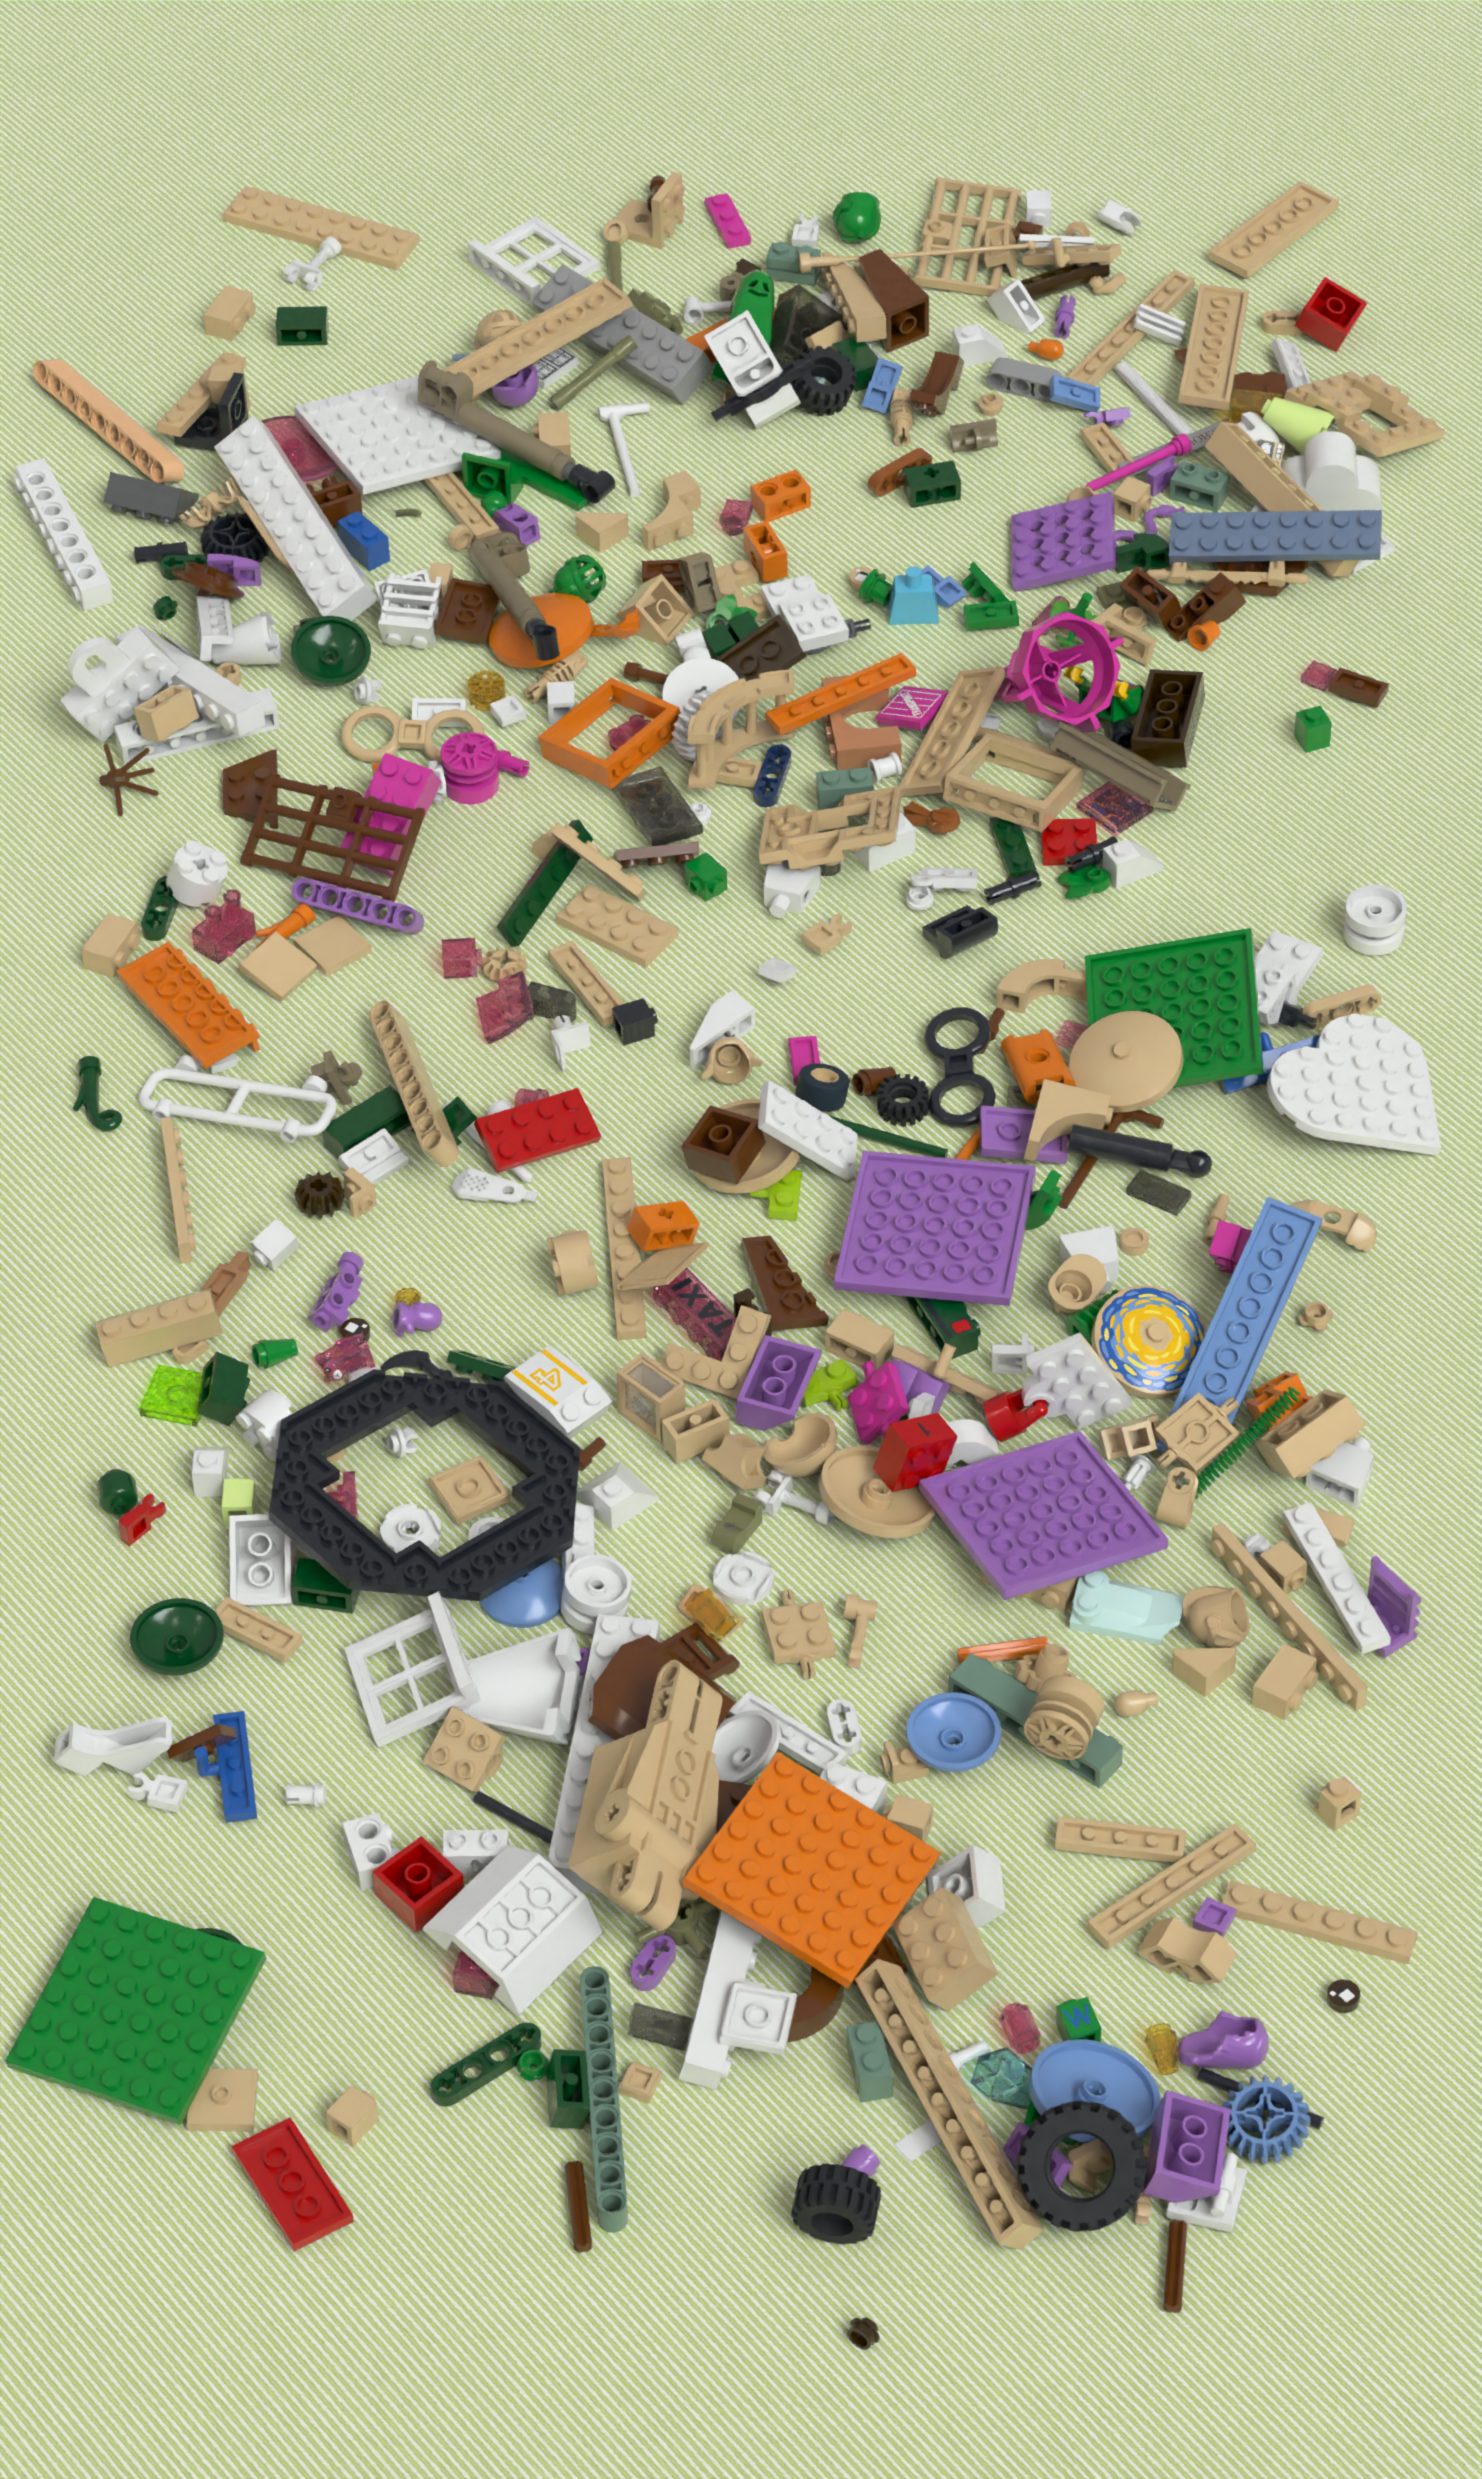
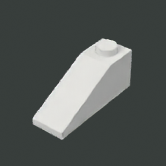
[689,991,756,1070]

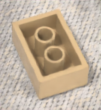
[1255,1389,1366,1479]
[892,1887,998,2011]

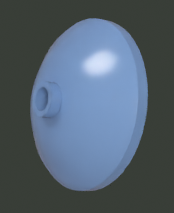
[479,1559,564,1628]
[906,1692,1001,1772]

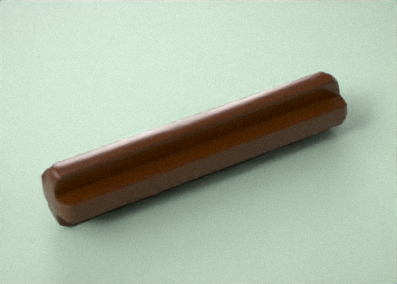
[565,2161,592,2253]
[1163,2220,1187,2313]

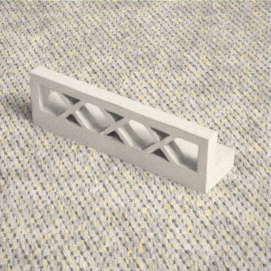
[195,596,234,661]

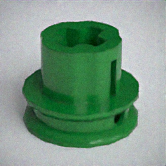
[858,569,892,607]

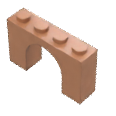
[821,675,901,770]

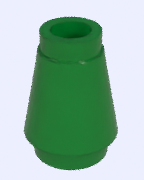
[252,1338,298,1369]

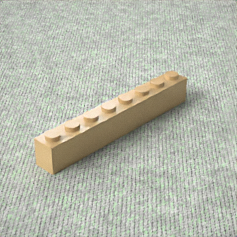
[1205,422,1359,577]

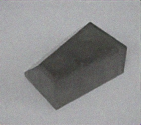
[769,284,848,367]

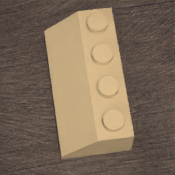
[95,1288,223,1368]

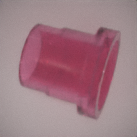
[515,1088,549,1107]

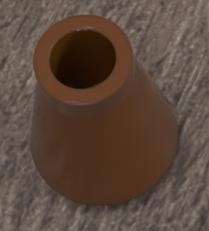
[852,1066,896,1097]

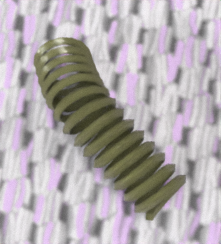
[395,508,421,518]

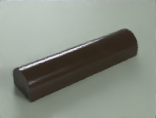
[1021,262,1110,301]

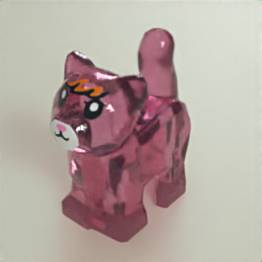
[314,1332,376,1382]

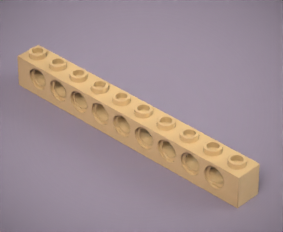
[855,1959,1045,2250]

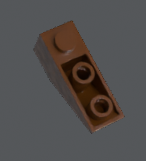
[1164,572,1247,642]

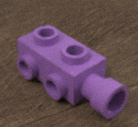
[308,1252,364,1332]

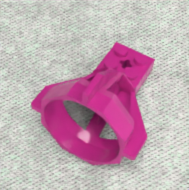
[994,612,1124,732]

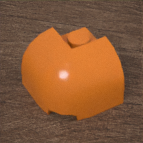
[1245,1371,1313,1431]

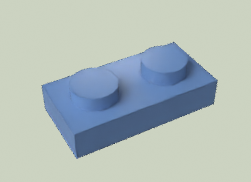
[1050,374,1100,412]

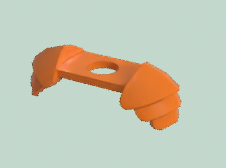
[589,608,641,639]

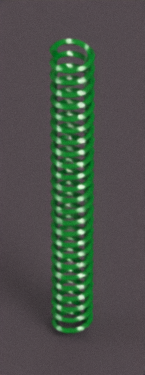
[1187,1387,1300,1499]

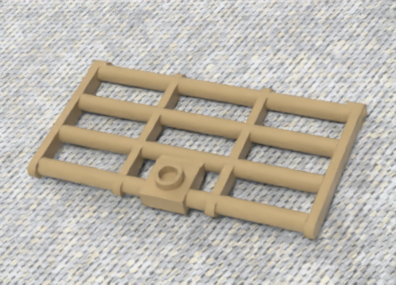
[912,178,1022,297]

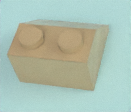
[616,574,694,646]

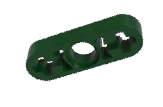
[141,876,179,941]

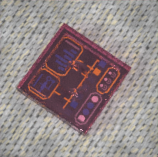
[1076,781,1154,837]

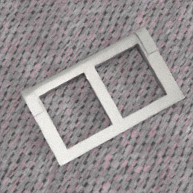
[1017,234,1094,250]

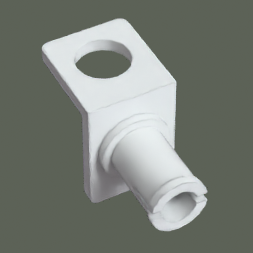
[551,1015,591,1070]

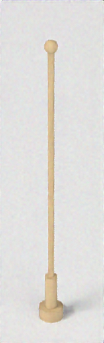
[799,241,1037,273]

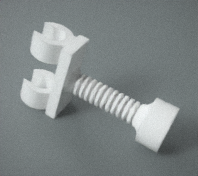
[283,237,342,291]
[753,1470,836,1526]

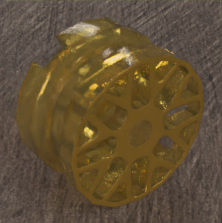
[468,671,506,711]

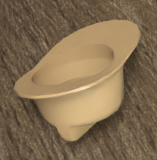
[1048,1254,1107,1314]

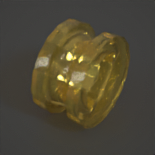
[395,1288,421,1306]

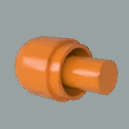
[1028,339,1064,360]

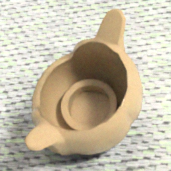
[701,1037,763,1085]

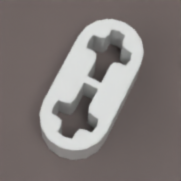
[827,1699,861,1756]

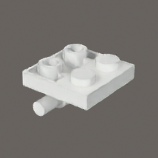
[1166,2153,1247,2233]

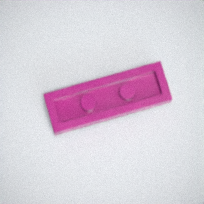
[705,193,751,249]

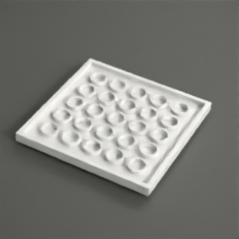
[294,376,501,495]

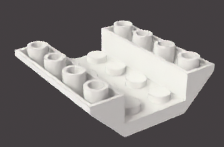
[423,1845,603,2017]

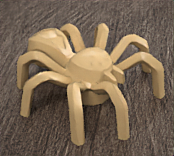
[179,476,241,529]

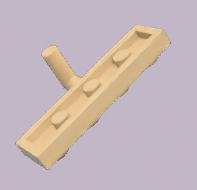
[1022,237,1122,268]
[891,1343,1003,1405]

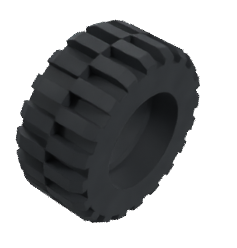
[1016,2101,1147,2232]

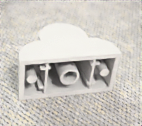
[1280,431,1382,511]

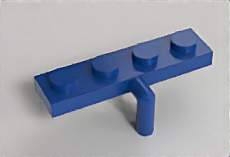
[1220,1032,1321,1095]
[195,1711,258,1823]

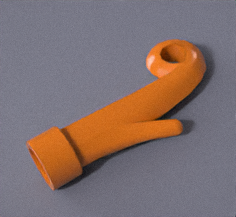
[255,903,316,948]

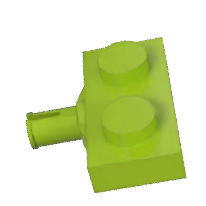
[750,1170,802,1221]
[801,1359,858,1411]

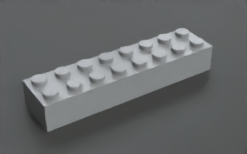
[532,264,714,405]

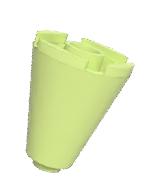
[1260,397,1334,455]

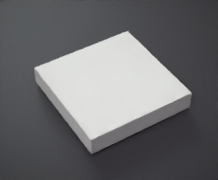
[719,1982,797,2055]

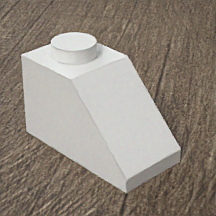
[986,278,1046,334]
[952,324,1008,367]
[1102,839,1164,889]
[192,1447,230,1497]

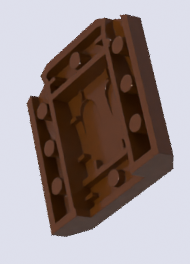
[588,1635,737,1740]

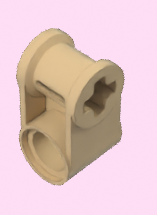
[1156,1467,1199,1528]

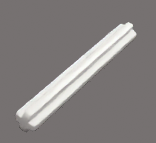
[1116,361,1193,435]

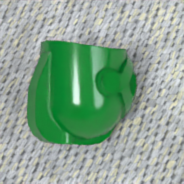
[832,192,881,242]
[547,554,606,603]

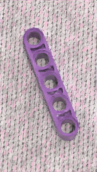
[292,878,425,935]

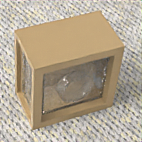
[617,1353,686,1443]

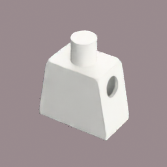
[764,860,821,918]
[1059,1225,1119,1293]
[1306,1437,1374,1509]

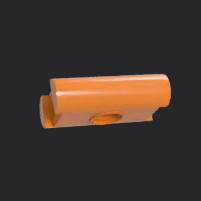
[1001,1029,1076,1104]

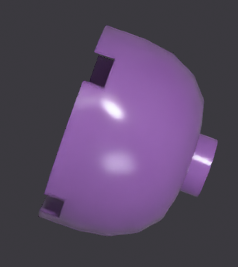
[490,364,539,407]

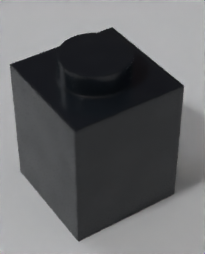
[612,998,658,1046]

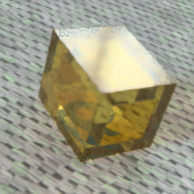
[686,1588,741,1642]

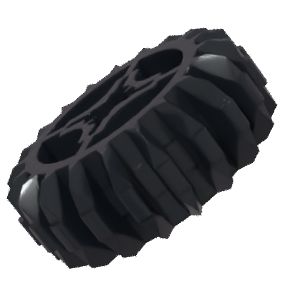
[200,511,270,562]

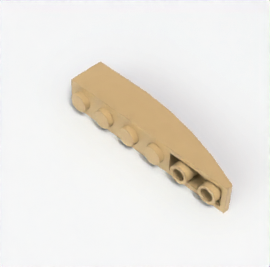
[819,251,887,343]

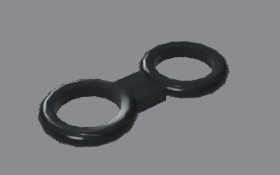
[924,1007,996,1127]

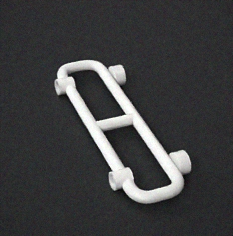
[138,1055,337,1143]

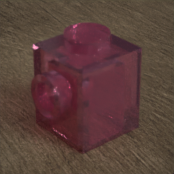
[442,938,482,979]
[453,1950,499,2000]

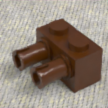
[306,476,362,528]

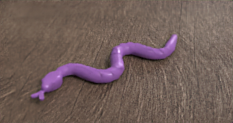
[1115,505,1186,547]

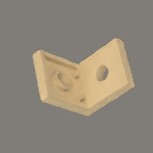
[615,172,685,249]

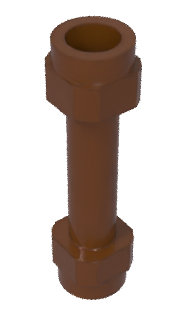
[647,175,665,212]
[624,662,669,685]

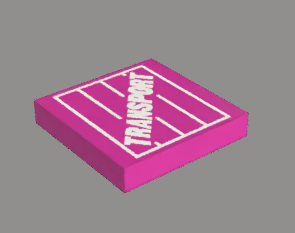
[876,686,948,730]

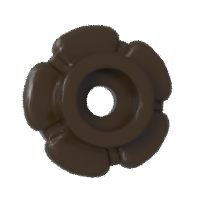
[847,2318,880,2350]

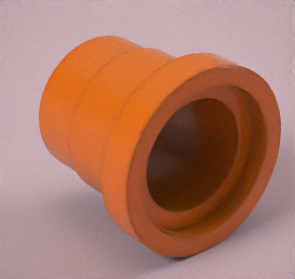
[1188,620,1220,651]

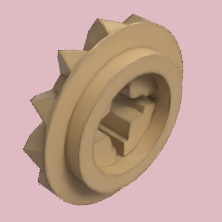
[482,946,527,982]

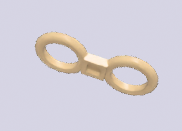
[341,705,484,764]

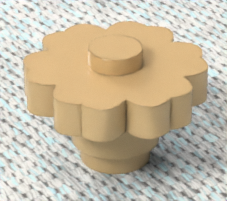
[1014,1644,1077,1693]

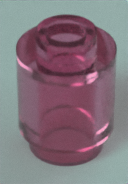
[999,2003,1041,2054]

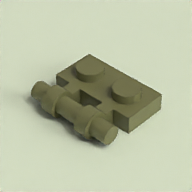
[627,288,683,335]

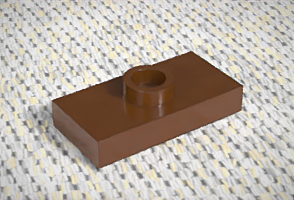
[167,1724,237,1762]

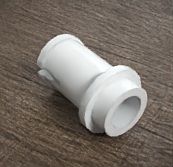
[286,1782,327,1808]

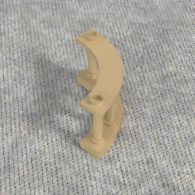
[687,669,795,789]

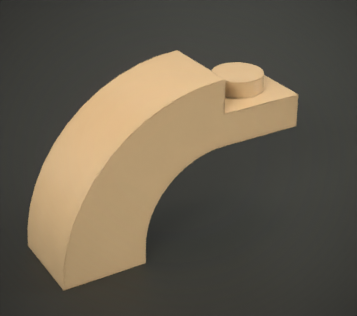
[997,959,1087,1014]

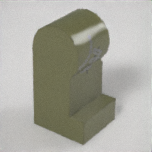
[711,1493,762,1554]

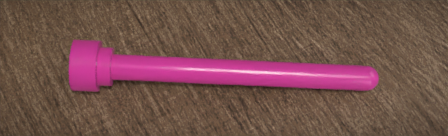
[1086,433,1192,491]

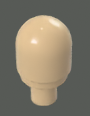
[1114,1690,1158,1717]

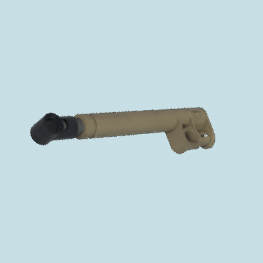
[418,360,616,504]
[469,531,560,661]

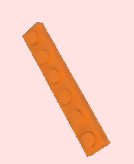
[765,653,916,735]

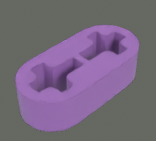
[630,1934,676,1991]

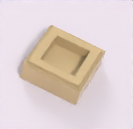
[618,2061,662,2104]

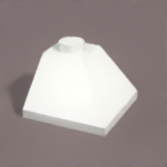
[576,1461,659,1531]

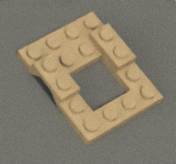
[1284,372,1445,458]
[758,786,902,870]

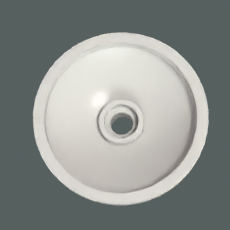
[712,1710,781,1783]

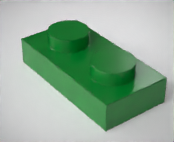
[963,600,1019,630]

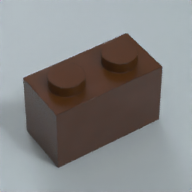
[1119,566,1181,627]

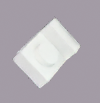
[945,1419,999,1469]

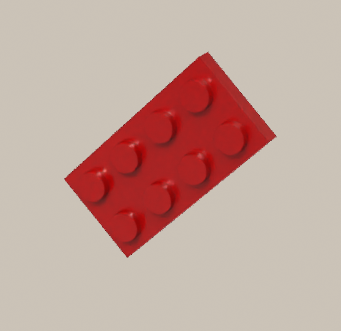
[474,1088,601,1173]
[231,2117,354,2252]

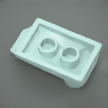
[1069,1570,1184,1645]

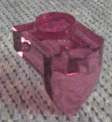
[719,499,753,536]

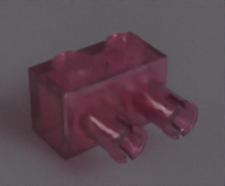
[192,889,256,964]

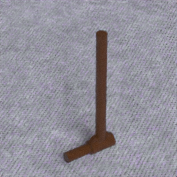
[1058,1110,1164,1209]

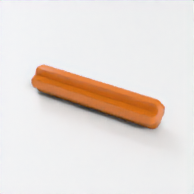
[957,1636,1049,1664]

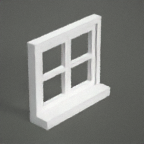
[468,217,601,308]
[344,1591,481,1748]

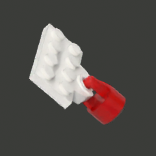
[982,1333,1132,1442]

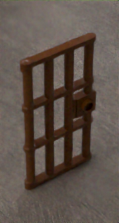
[240,773,425,902]

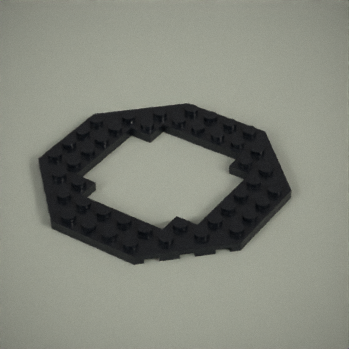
[269,1369,580,1601]

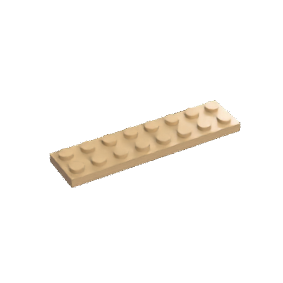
[223,186,419,270]
[443,277,632,398]
[1178,284,1249,411]

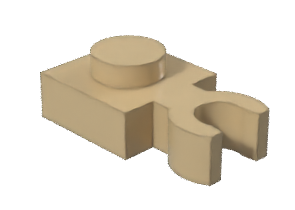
[802,914,852,956]

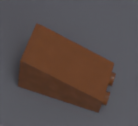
[859,249,929,353]

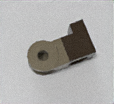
[720,258,761,302]

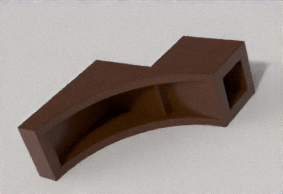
[910,351,965,417]

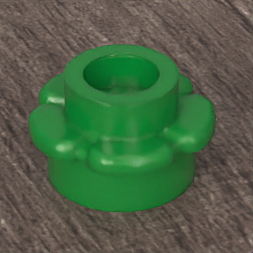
[517,2050,549,2081]

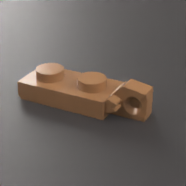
[201,1251,251,1317]

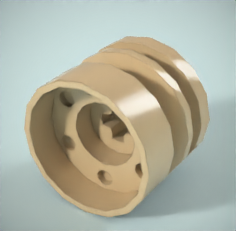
[1024,1675,1104,1760]

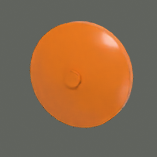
[489,593,593,668]

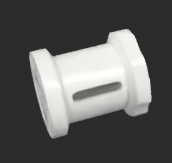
[867,752,902,783]

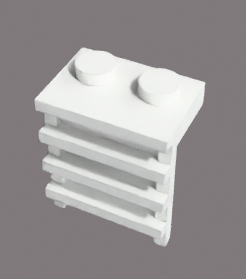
[378,572,442,649]

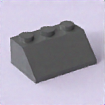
[104,472,199,524]

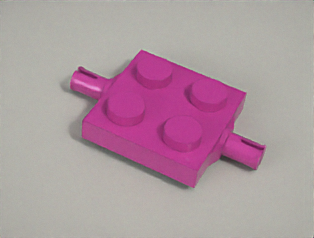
[847,1361,909,1445]

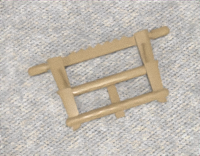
[1146,561,1309,587]

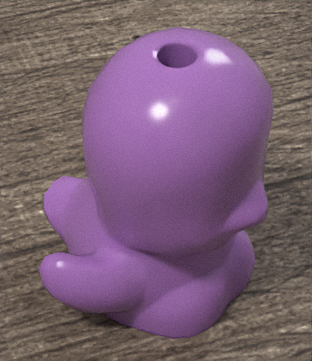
[392,1301,442,1338]

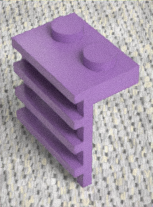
[1367,1555,1421,1658]

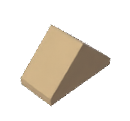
[575,512,628,553]
[1172,1648,1236,1697]

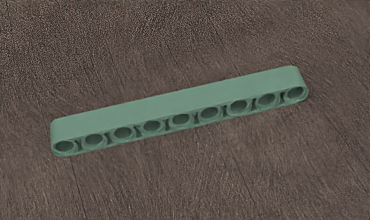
[580,1966,628,2233]

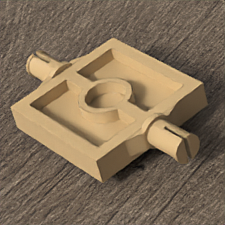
[1154,1393,1240,1475]
[761,1589,836,1679]

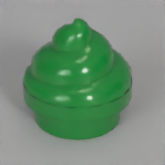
[481,491,507,517]

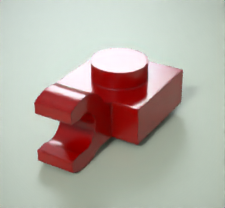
[118,1493,166,1547]

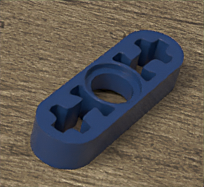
[754,744,791,807]

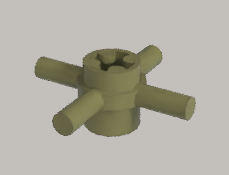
[634,1898,718,1959]

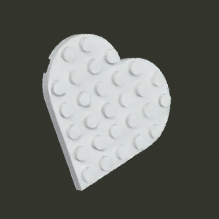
[1267,1014,1441,1156]

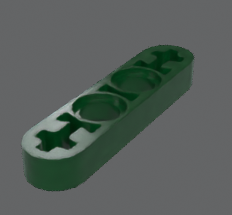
[430,2022,542,2107]

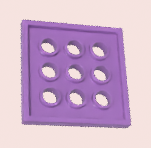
[1011,492,1116,592]

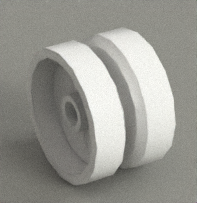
[1343,885,1407,956]
[561,1554,632,1634]

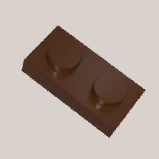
[1328,668,1389,708]

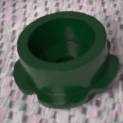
[153,596,178,620]

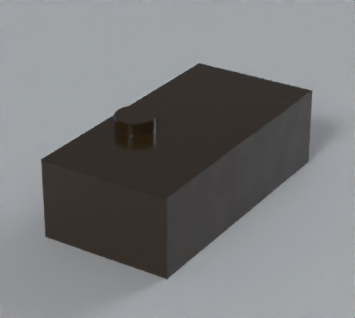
[1131,669,1205,767]

